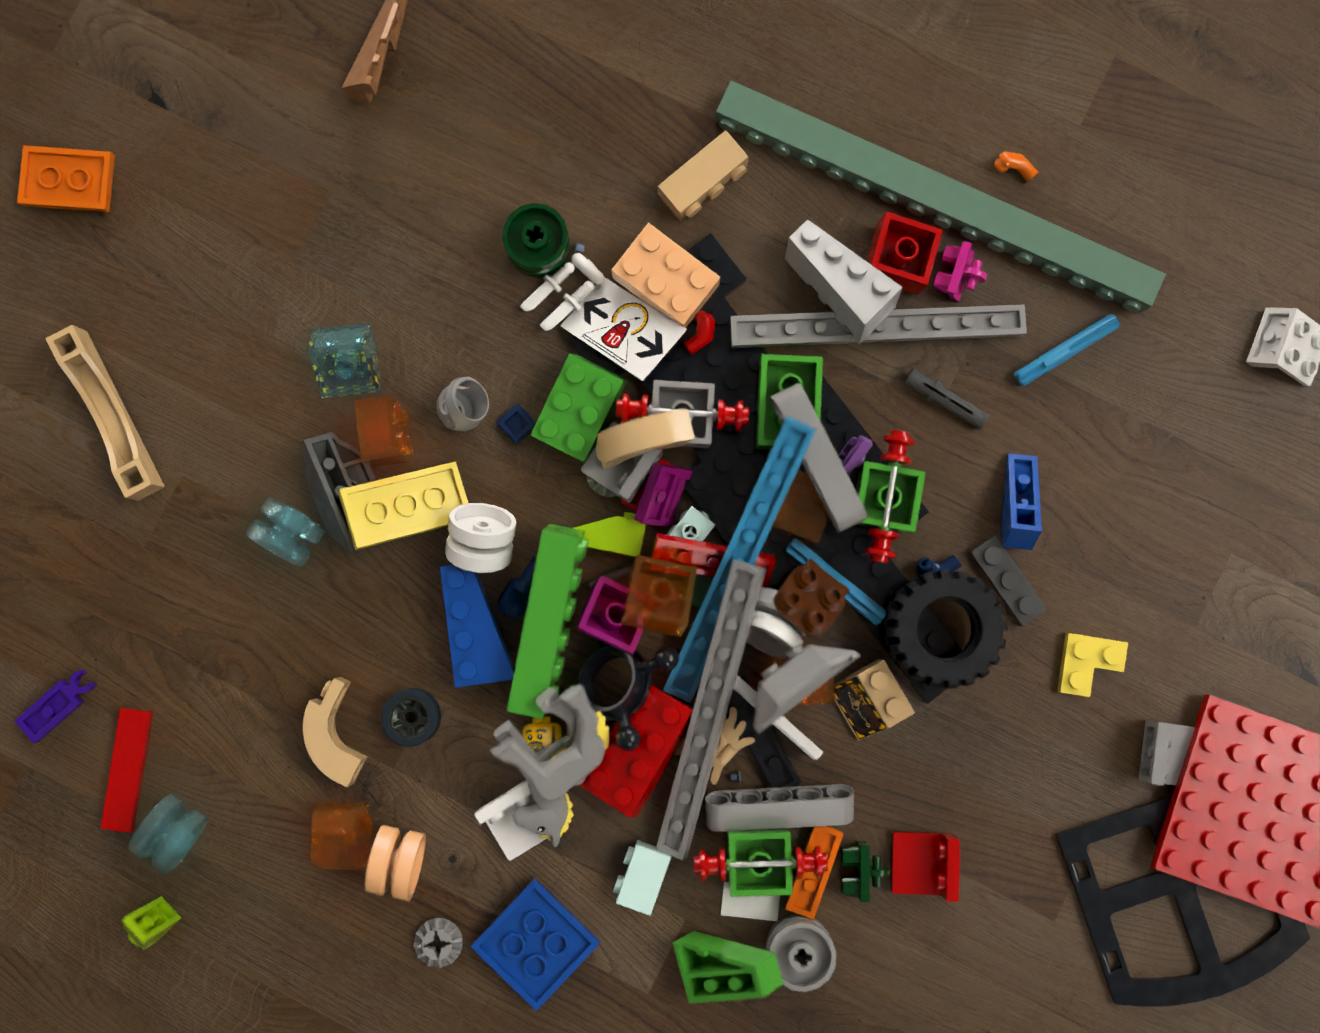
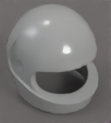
[436,377,489,432]

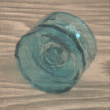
[245,496,326,567]
[128,794,208,875]

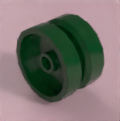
[502,203,571,278]

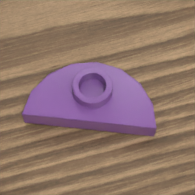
[838,435,873,476]

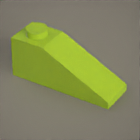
[574,512,647,558]
[122,896,181,951]

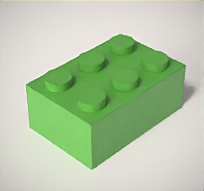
[531,354,628,462]
[755,354,823,450]

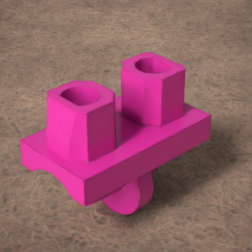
[933,241,987,303]

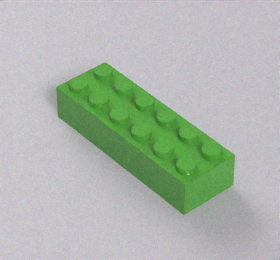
[507,524,589,719]

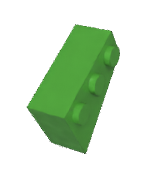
[673,931,783,1004]

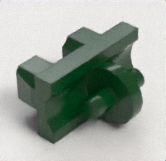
[841,841,890,902]

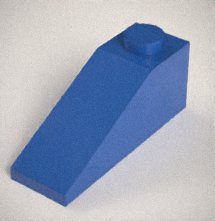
[1001,453,1042,550]

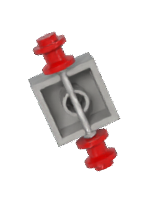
[616,380,749,449]

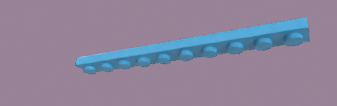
[663,416,816,703]

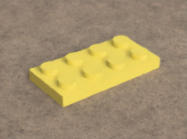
[338,461,469,550]

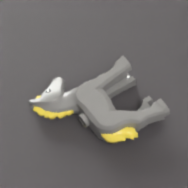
[491,684,609,847]

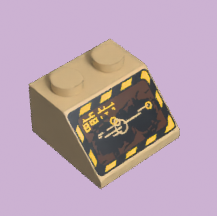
[827,658,915,741]

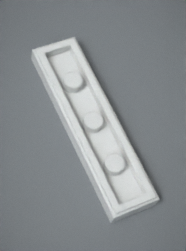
[733,675,823,760]

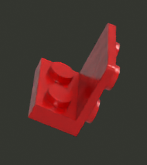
[891,831,960,902]

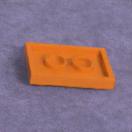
[17,145,115,213]

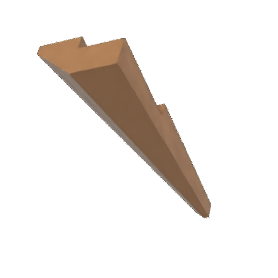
[342,0,408,103]

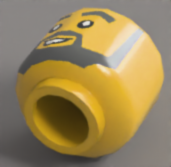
[522,716,562,753]

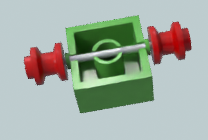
[855,430,926,564]
[694,828,828,897]

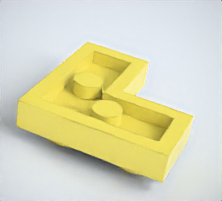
[1057,633,1128,697]

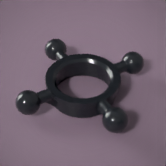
[558,637,679,751]

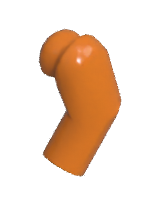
[994,151,1039,182]

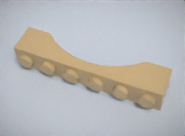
[45,325,165,501]

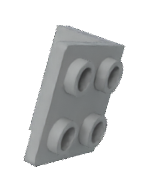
[581,422,663,504]
[1138,720,1195,786]

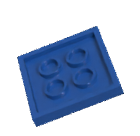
[471,878,600,1011]

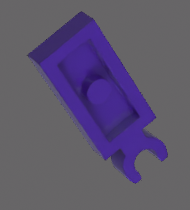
[15,670,97,743]

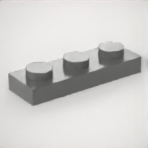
[969,535,1047,626]

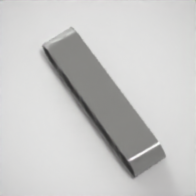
[770,383,867,532]
[705,784,854,832]

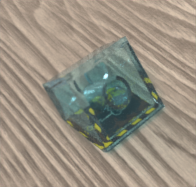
[308,323,381,398]

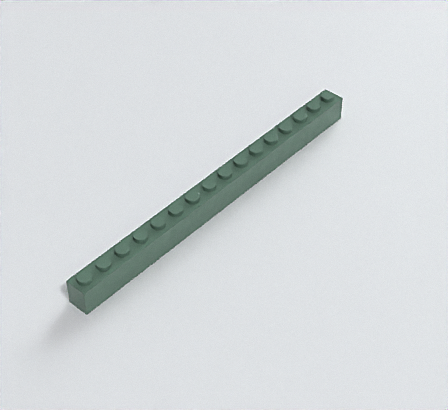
[715,81,1166,313]

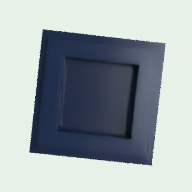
[496,403,536,446]

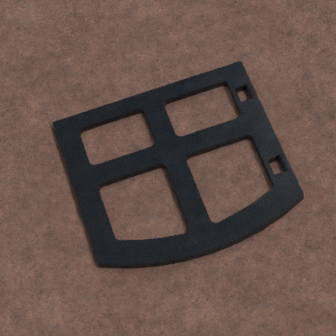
[1056,795,1310,1007]

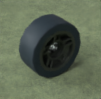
[381,688,442,747]

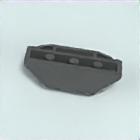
[302,432,376,553]

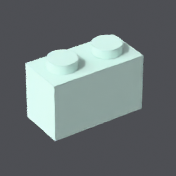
[613,840,671,916]

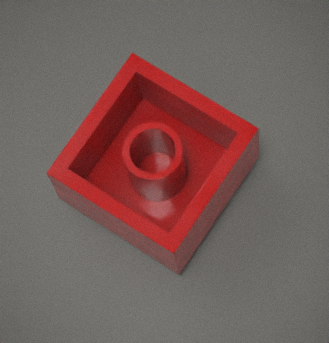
[867,211,943,295]

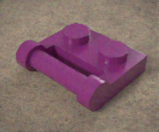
[634,462,693,527]

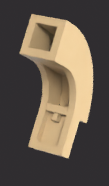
[596,409,695,469]
[303,677,367,788]

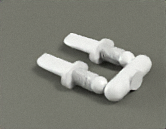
[520,253,604,331]

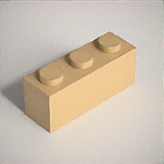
[658,130,749,221]

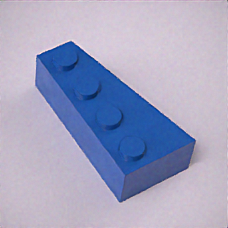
[440,565,515,688]

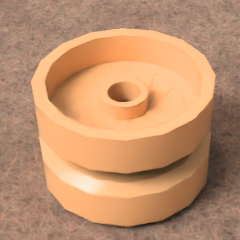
[365,825,426,902]

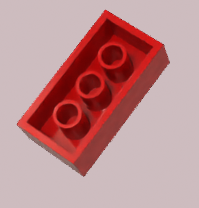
[579,683,693,818]

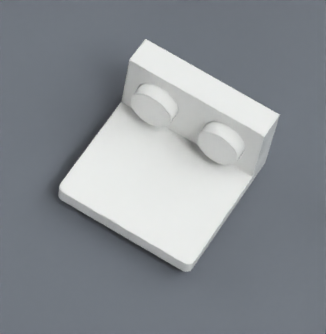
[1246,308,1320,386]
[474,780,547,861]

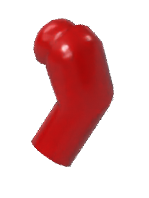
[683,311,715,355]

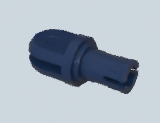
[498,556,537,618]

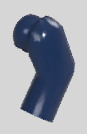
[916,555,962,576]

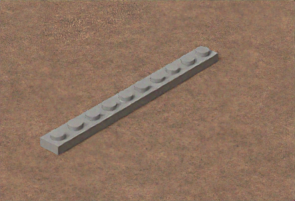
[729,304,1027,348]
[656,560,766,861]

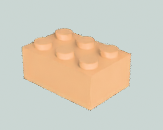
[611,222,720,328]

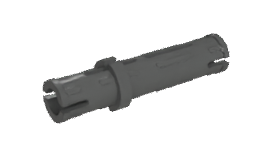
[904,368,990,430]

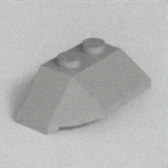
[753,644,859,734]

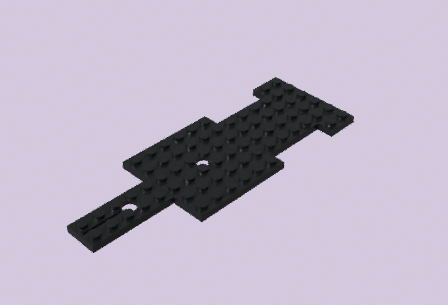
[570,233,962,704]

